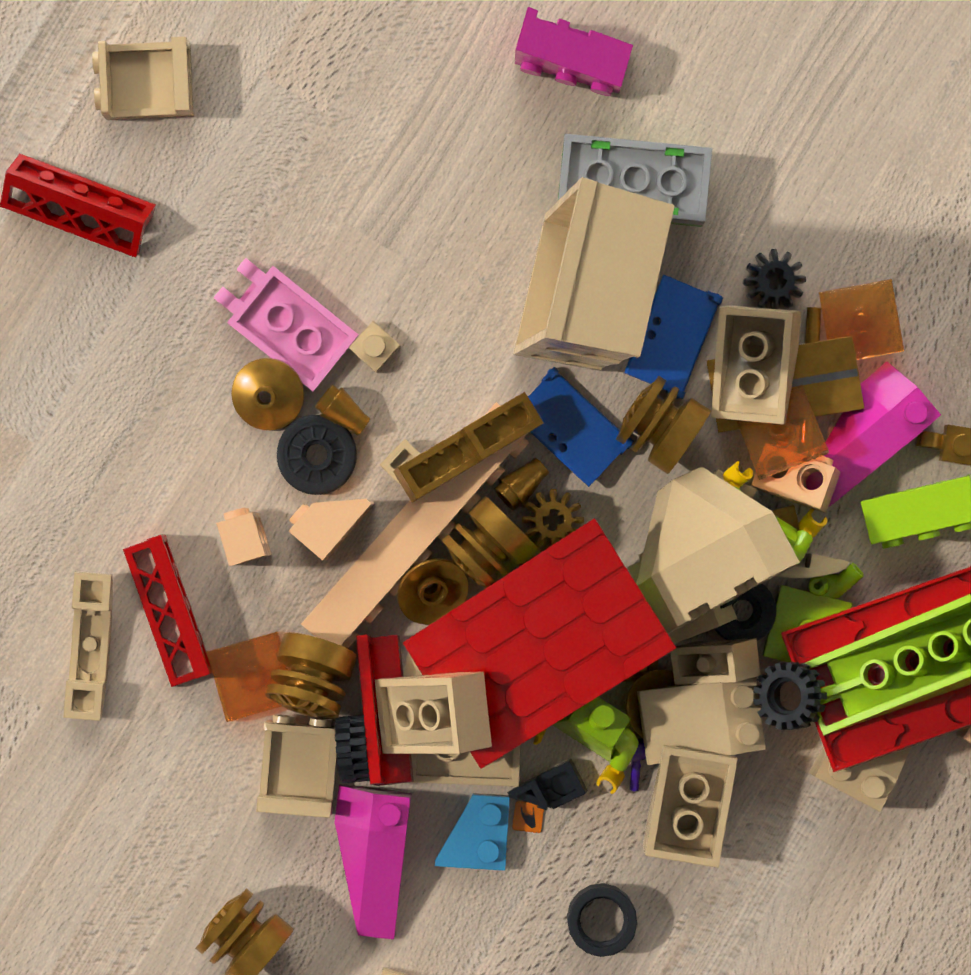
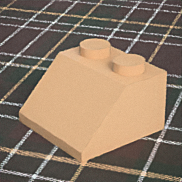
[289,499,375,561]

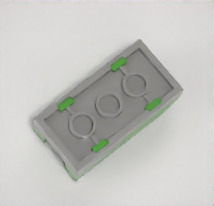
[558,134,712,227]

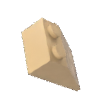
[711,306,801,424]
[375,672,492,754]
[637,677,766,765]
[643,745,738,868]
[809,746,911,812]

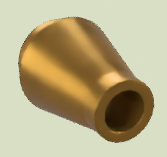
[315,384,371,436]
[494,458,549,510]

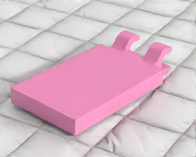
[214,258,359,391]

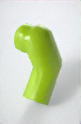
[808,563,864,598]

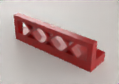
[0,153,156,258]
[123,534,214,687]
[356,634,414,786]

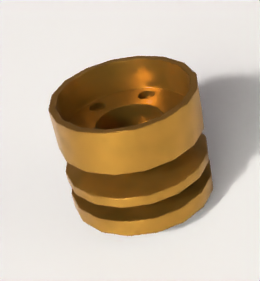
[616,376,711,474]
[442,496,541,588]
[265,632,357,718]
[195,888,294,975]

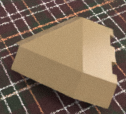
[636,467,800,634]

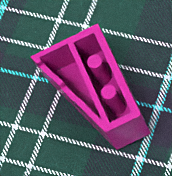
[515,7,633,96]

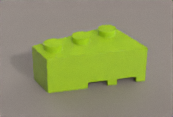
[861,474,971,549]

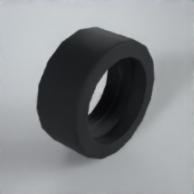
[567,883,638,957]

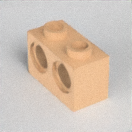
[751,441,841,513]
[216,507,272,566]

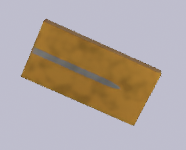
[706,336,864,433]

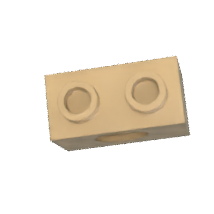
[671,638,761,685]

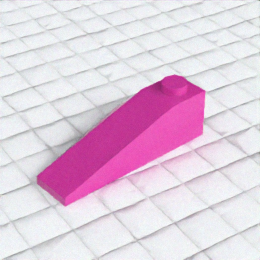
[806,362,941,508]
[334,785,412,940]

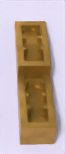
[393,392,544,503]

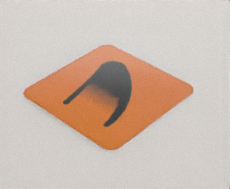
[512,801,544,833]

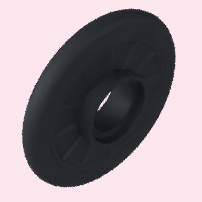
[277,415,357,495]

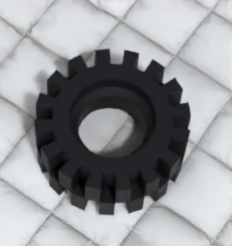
[753,662,827,730]
[335,715,370,783]

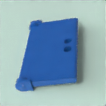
[624,275,724,399]
[528,367,634,487]

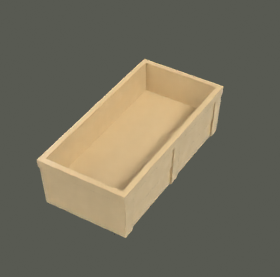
[513,177,675,371]

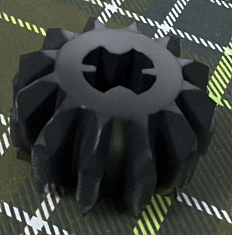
[743,249,806,309]

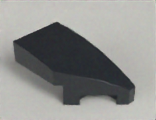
[507,759,588,810]

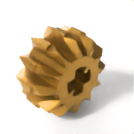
[522,489,584,548]

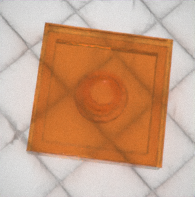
[819,279,904,360]
[736,385,829,480]
[207,631,289,722]

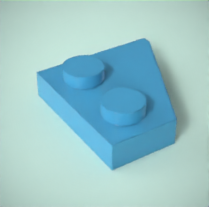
[435,793,510,871]

